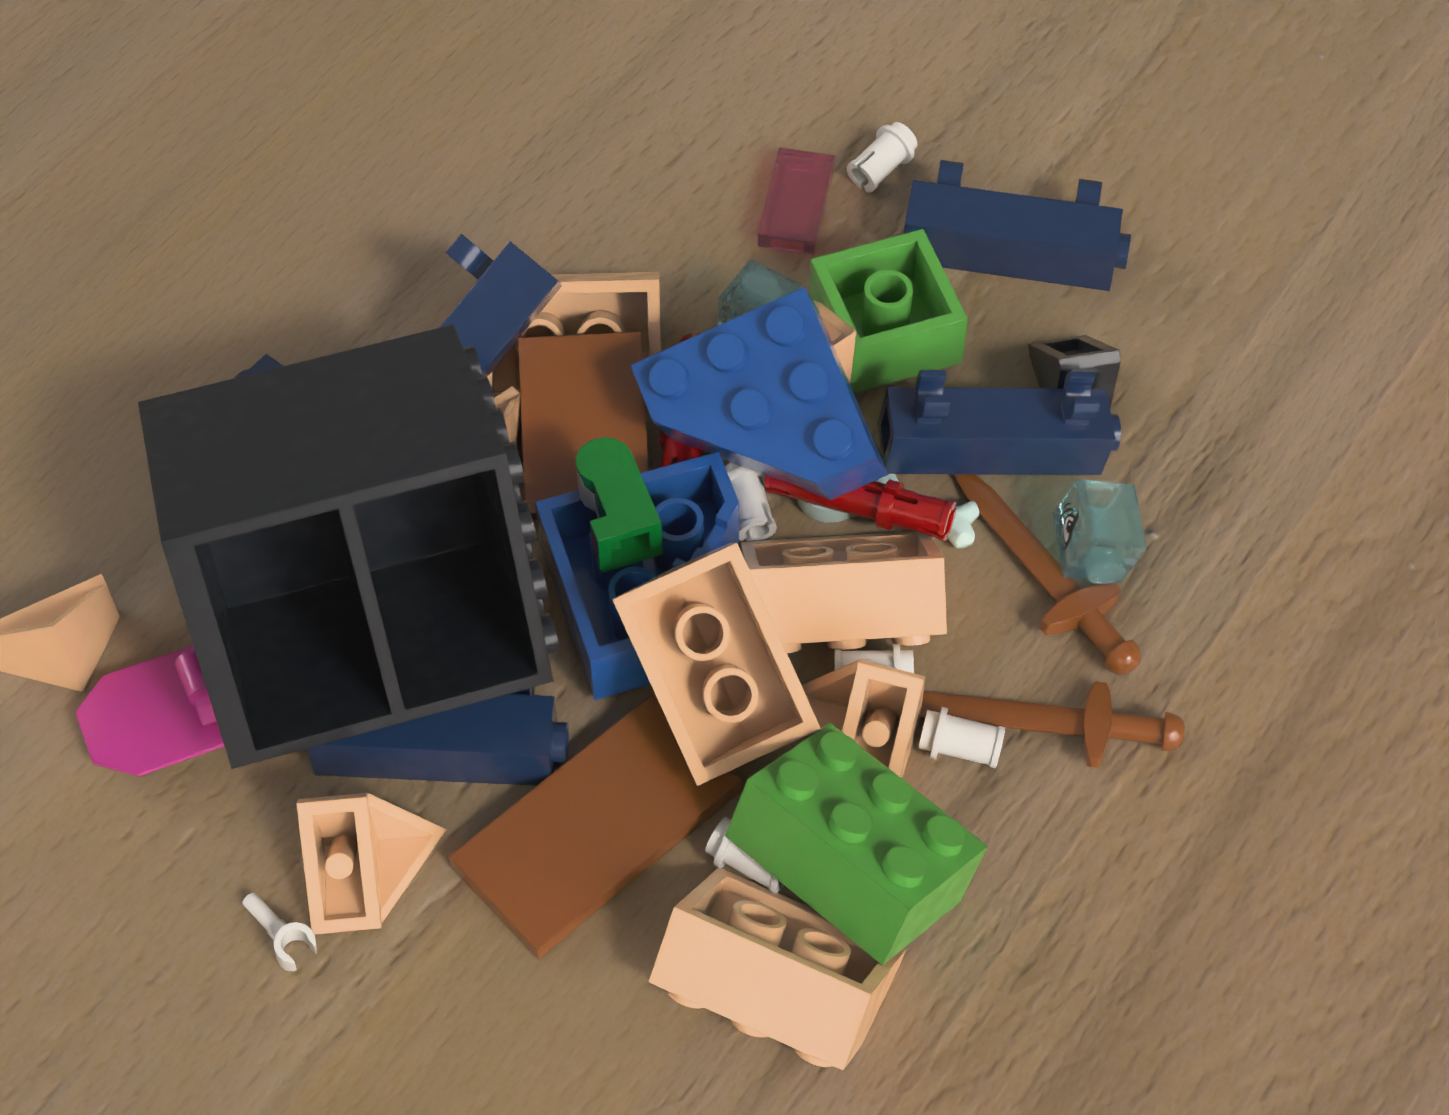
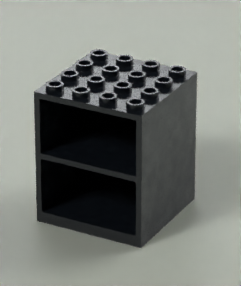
[138,324,559,769]

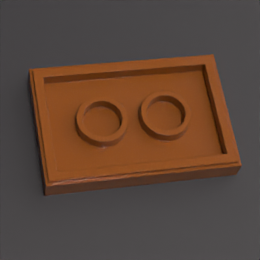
[518,332,649,520]

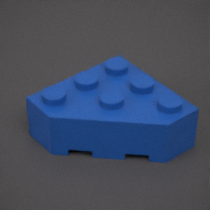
[630,287,888,500]
[535,452,739,700]

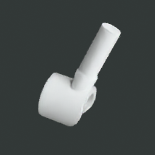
[242,892,317,971]

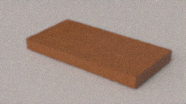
[448,694,742,960]

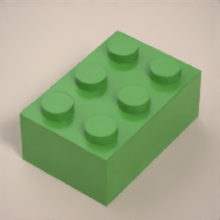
[725,723,988,966]

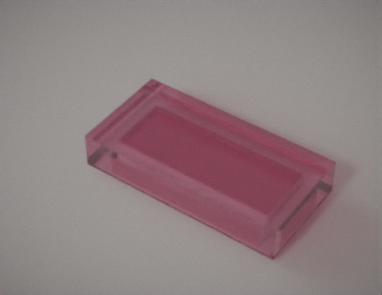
[758,147,835,255]

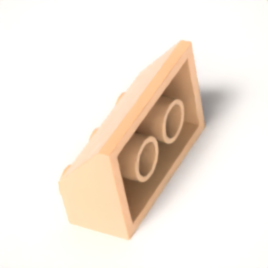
[487,272,662,399]
[740,531,947,653]
[612,542,821,786]
[649,868,906,1070]

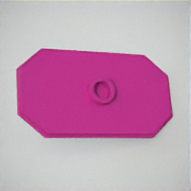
[75,645,224,777]

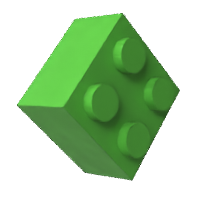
[809,229,968,393]

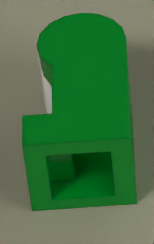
[575,437,663,573]

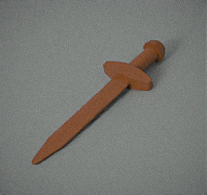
[953,474,1141,675]
[920,681,1185,768]

